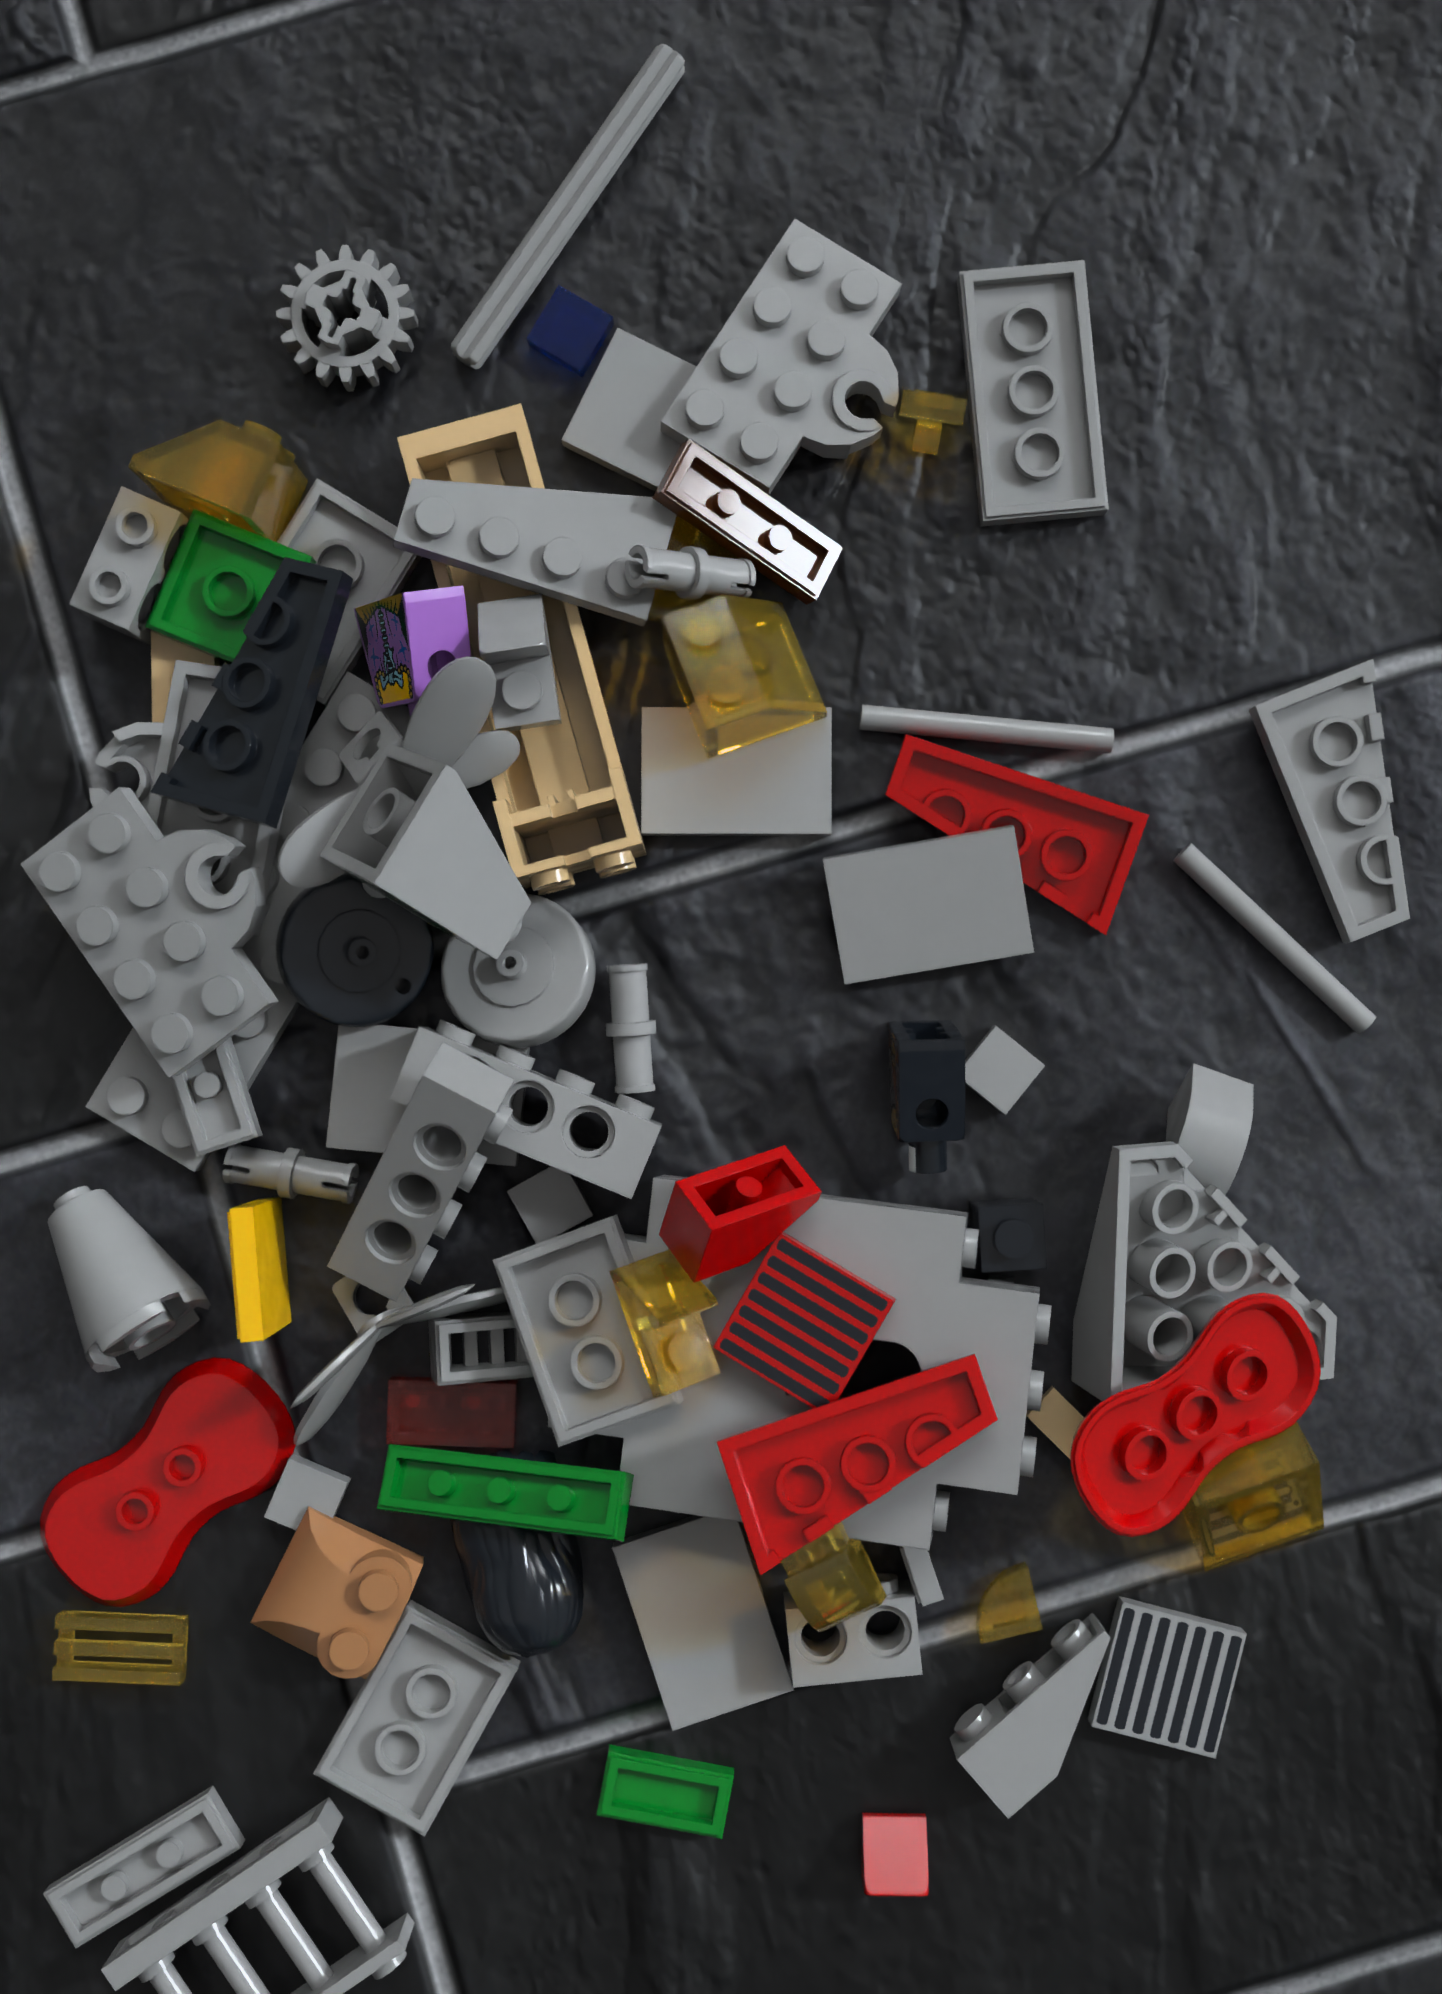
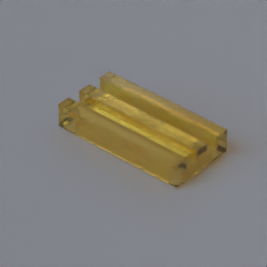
[52,1610,189,1686]

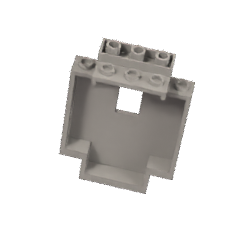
[548,1175,1052,1550]

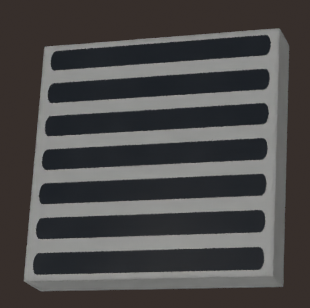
[1088,1596,1247,1759]

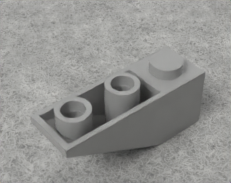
[950,1613,1110,1819]

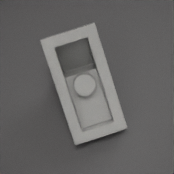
[477,594,562,732]

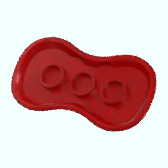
[1070,1292,1321,1537]
[40,1357,296,1607]

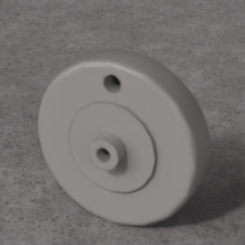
[441,894,596,1048]

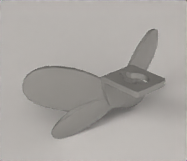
[277,656,520,898]
[290,1276,507,1446]

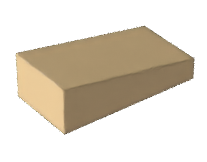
[1026,1386,1084,1460]

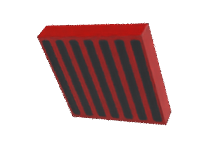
[713,1232,896,1408]

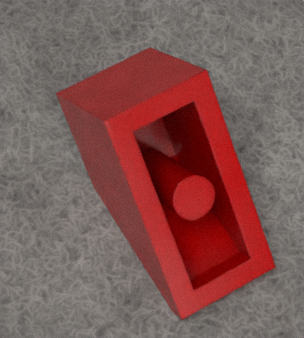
[659,1145,822,1283]

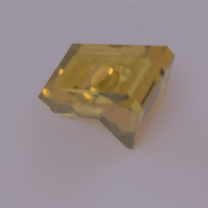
[609,1249,721,1398]

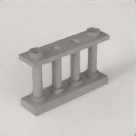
[101,1797,415,1994]

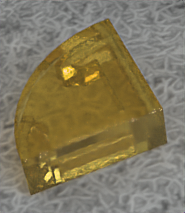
[976,1561,1043,1644]

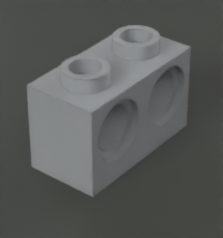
[69,486,189,645]
[783,1573,923,1688]

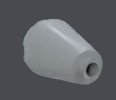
[47,1186,211,1373]

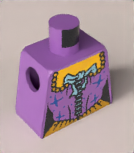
[354,585,471,717]

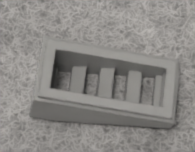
[428,1311,533,1386]

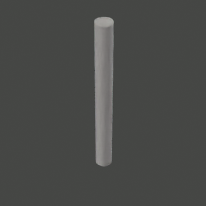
[859,704,1114,753]
[1173,843,1376,1034]

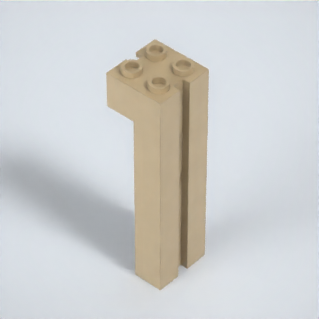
[397,403,647,895]

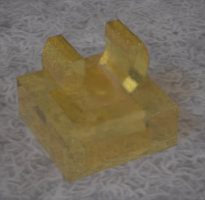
[897,387,967,455]

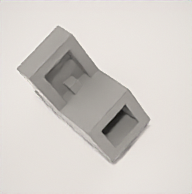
[1165,1063,1254,1195]

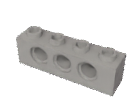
[389,1020,662,1199]
[327,1042,514,1302]

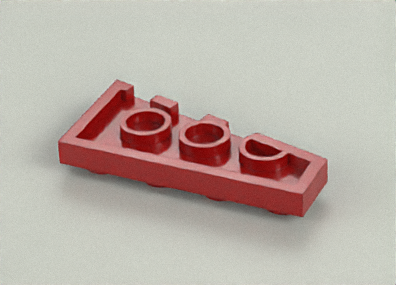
[885,734,1149,935]

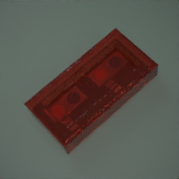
[386,1376,518,1448]

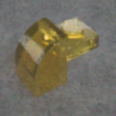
[781,1522,887,1632]

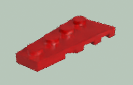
[717,1354,998,1576]

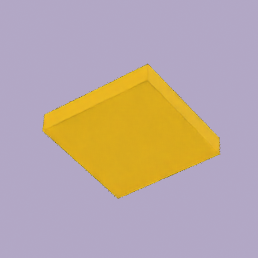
[227,1197,292,1343]

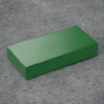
[597,1744,734,1839]

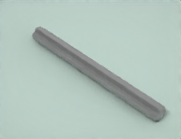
[451,44,685,370]

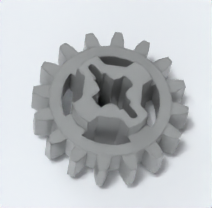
[276,245,418,391]

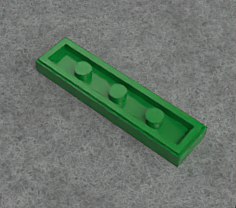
[377,1444,634,1542]

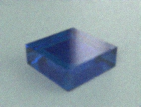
[527,285,614,377]

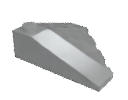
[1071,1141,1337,1401]

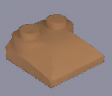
[250,1506,424,1679]

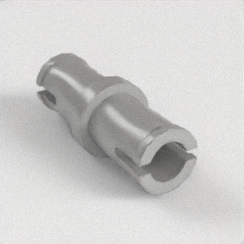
[625,545,756,601]
[606,963,657,1094]
[222,1143,359,1204]

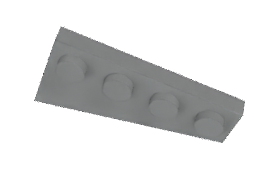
[393,478,677,626]
[1249,659,1410,943]

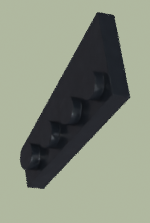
[150,557,354,829]

